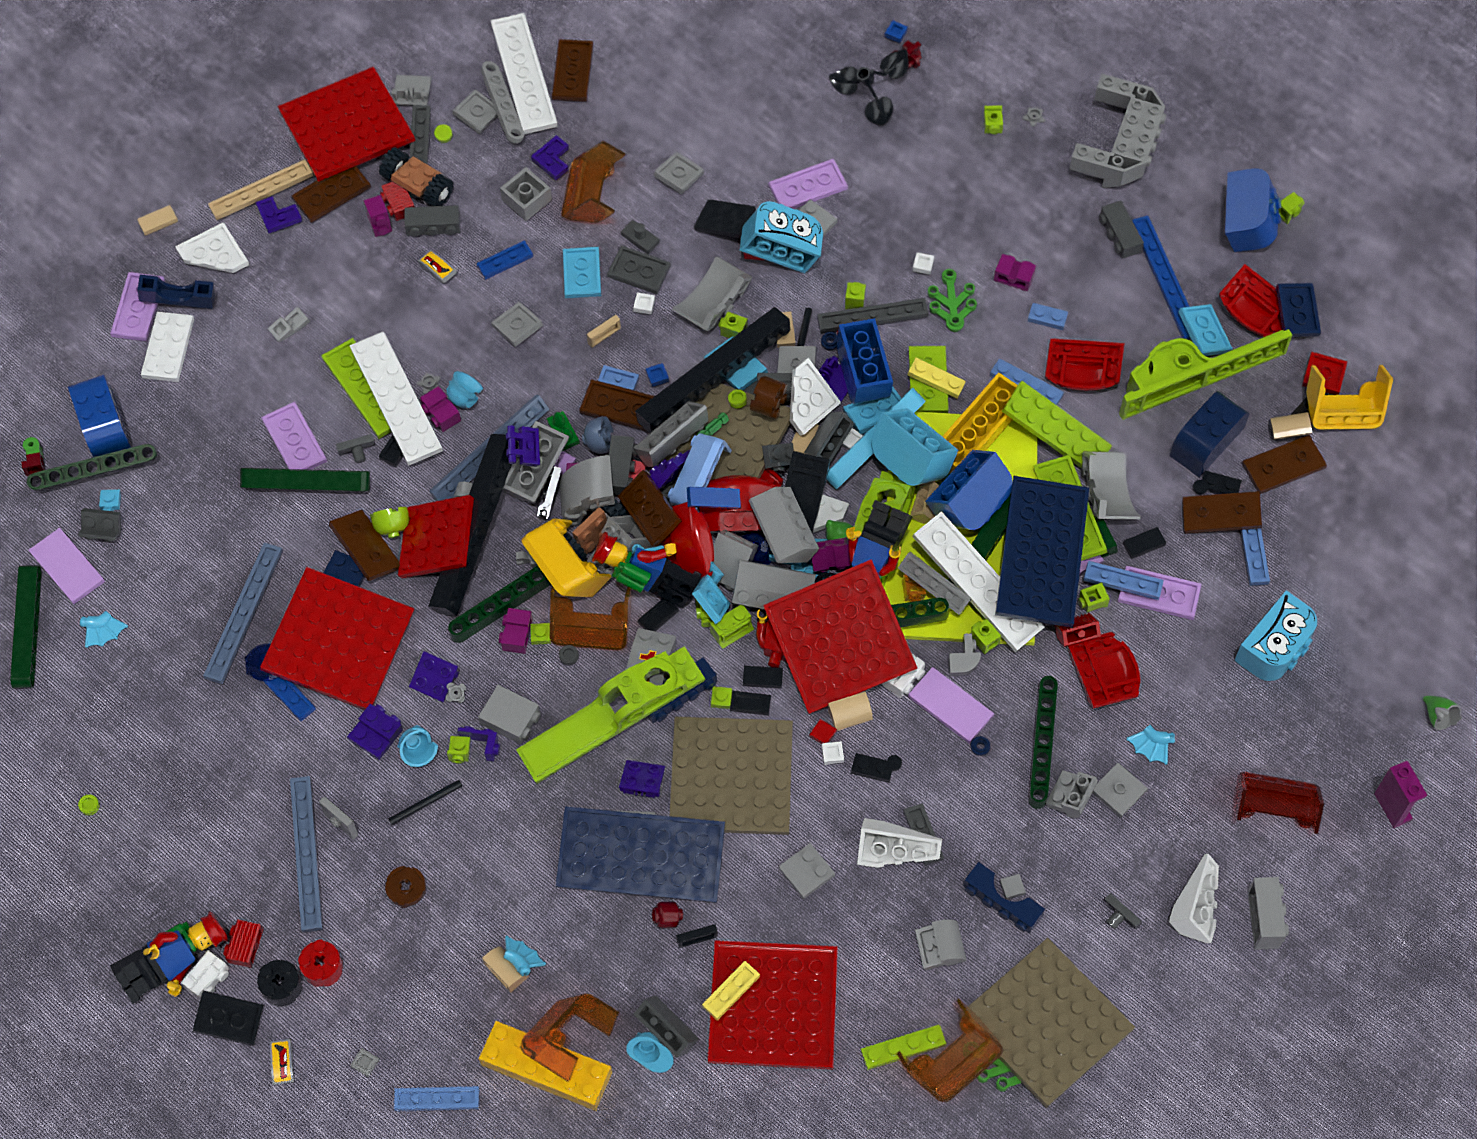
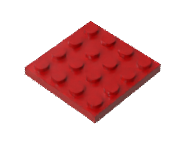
[398,495,474,578]

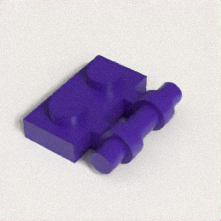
[506,425,540,467]

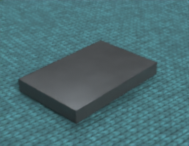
[607,245,671,294]

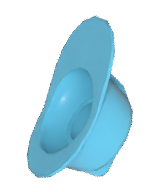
[627,1032,673,1073]

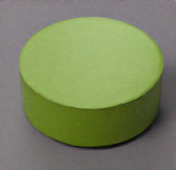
[434,124,453,143]
[728,389,747,408]
[78,794,100,816]

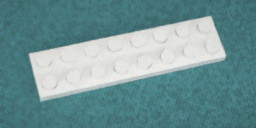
[491,13,558,134]
[350,331,443,466]
[912,511,1044,652]

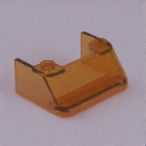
[561,141,626,223]
[550,586,632,650]
[520,994,619,1082]
[896,998,1003,1102]

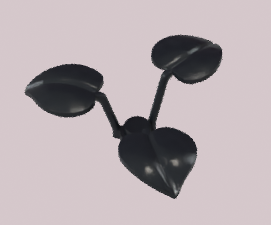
[829,49,909,126]

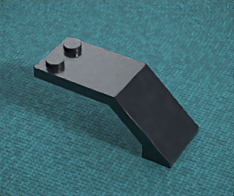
[768,451,831,547]

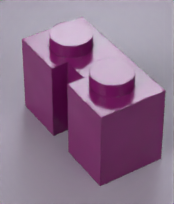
[363,195,392,237]
[994,254,1037,292]
[420,386,461,433]
[811,537,852,572]
[499,608,533,654]

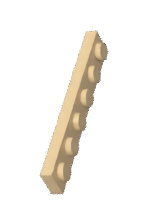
[208,159,313,220]

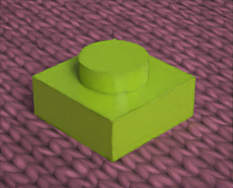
[531,623,551,645]
[711,686,732,709]

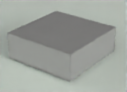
[1000,874,1026,900]
[350,1048,380,1077]

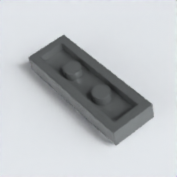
[904,803,944,866]

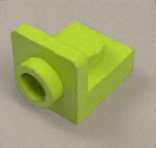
[447,736,471,764]

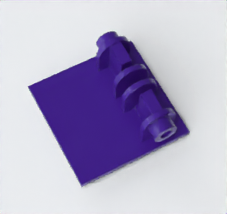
[818,356,848,402]
[409,651,459,702]
[619,760,665,798]

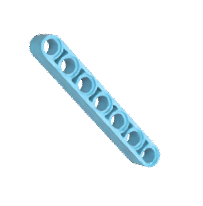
[826,388,926,489]

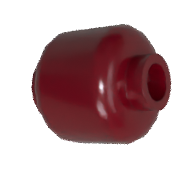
[652,901,683,928]

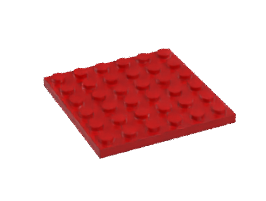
[278,66,416,182]
[763,559,918,714]
[260,567,415,710]
[708,940,838,1070]

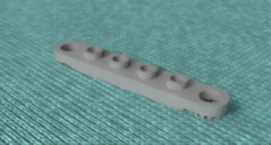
[481,61,524,144]

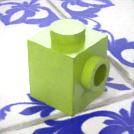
[845,282,866,309]
[719,311,748,338]
[971,619,1001,654]

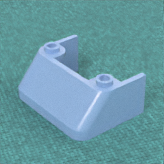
[668,433,732,513]

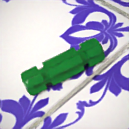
[697,412,729,436]

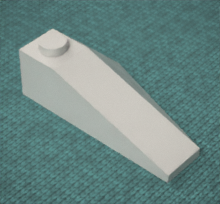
[857,818,942,868]
[1169,854,1219,944]

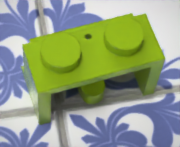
[710,605,754,649]

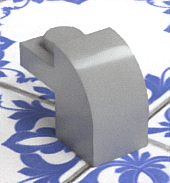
[948,633,981,676]

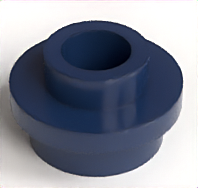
[821,332,837,350]
[971,736,991,756]

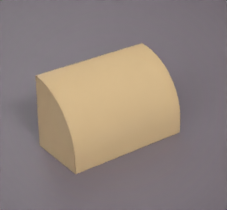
[1270,412,1312,440]
[910,481,939,524]
[828,692,873,731]
[482,946,529,993]

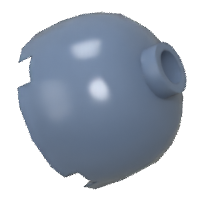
[582,416,614,454]

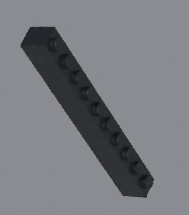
[635,307,791,433]
[428,434,519,616]

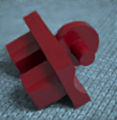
[892,40,922,69]

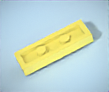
[907,358,966,399]
[702,961,760,1021]

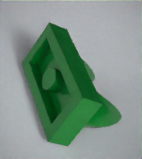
[546,411,580,451]

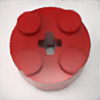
[298,939,343,987]

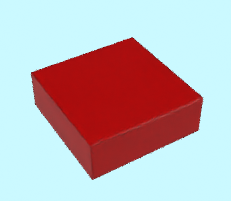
[809,719,837,744]

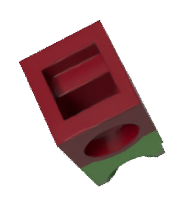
[21,437,45,476]

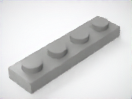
[898,552,972,615]

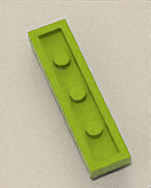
[861,1024,947,1070]

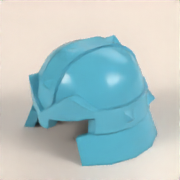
[446,371,483,408]
[397,725,438,767]

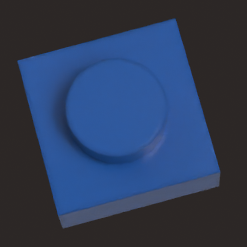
[884,20,908,43]
[645,363,669,387]

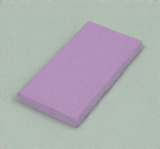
[768,159,848,209]
[110,272,165,342]
[261,402,327,470]
[28,528,105,605]
[1118,566,1202,620]
[908,667,994,744]

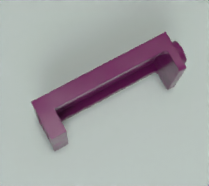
[1374,761,1427,828]

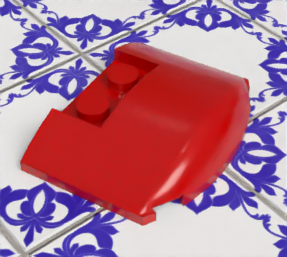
[1219,264,1282,337]
[1045,338,1125,391]
[699,475,775,533]
[661,502,714,579]
[1067,632,1140,709]

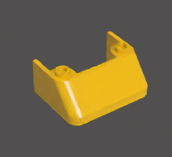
[1306,365,1393,429]
[521,518,612,597]

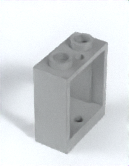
[601,515,661,552]

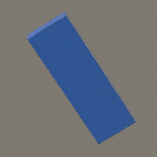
[477,240,533,280]
[686,487,741,509]
[263,674,316,722]

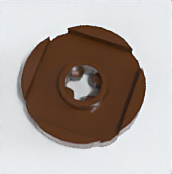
[385,866,426,908]

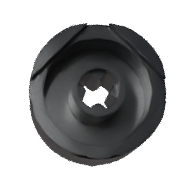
[257,960,303,1007]

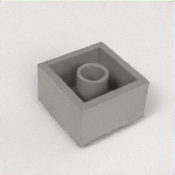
[500,167,552,221]

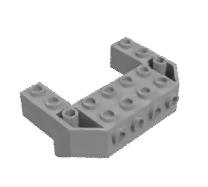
[1069,74,1167,188]

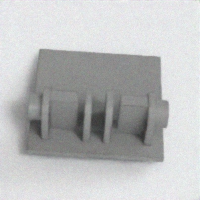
[392,75,431,106]

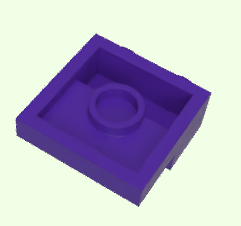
[649,450,690,490]
[347,704,403,760]

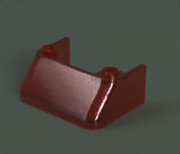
[1235,772,1324,834]

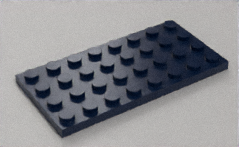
[995,476,1089,628]
[555,806,725,903]

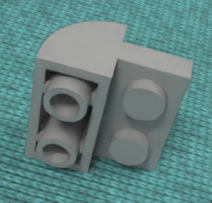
[1046,770,1098,818]
[915,920,967,970]

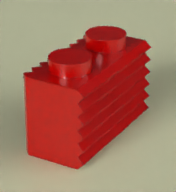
[380,181,414,221]
[1055,612,1101,647]
[223,919,263,968]

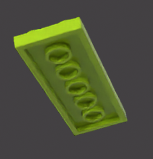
[321,338,391,439]
[1002,381,1112,469]
[1033,455,1107,561]

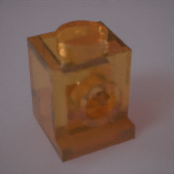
[901,574,926,602]

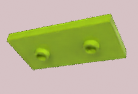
[909,346,948,413]

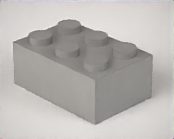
[1247,877,1289,950]

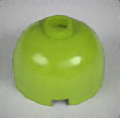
[370,507,409,538]

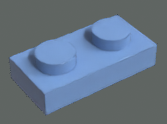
[1028,303,1068,330]
[598,365,639,391]

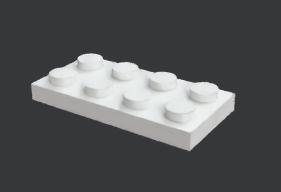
[141,312,194,382]

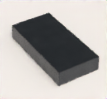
[1123,527,1166,559]
[637,598,679,632]
[743,666,783,689]
[730,691,771,716]
[676,924,718,948]

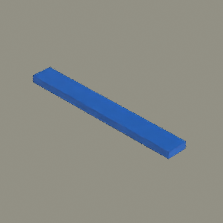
[1132,215,1191,340]

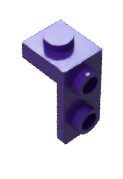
[457,726,500,762]

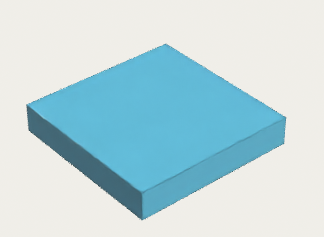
[692,574,730,624]

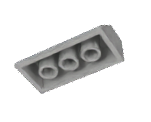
[633,401,709,468]
[503,421,569,503]
[749,487,819,563]
[732,560,816,609]

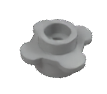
[445,683,466,703]

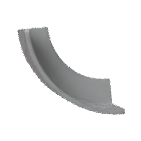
[672,257,752,331]
[1082,451,1141,519]
[559,455,615,527]

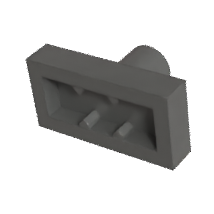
[621,220,660,254]
[336,434,375,463]
[1105,893,1142,929]

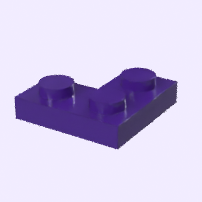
[531,135,569,180]
[256,196,302,234]

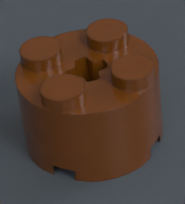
[750,376,788,419]

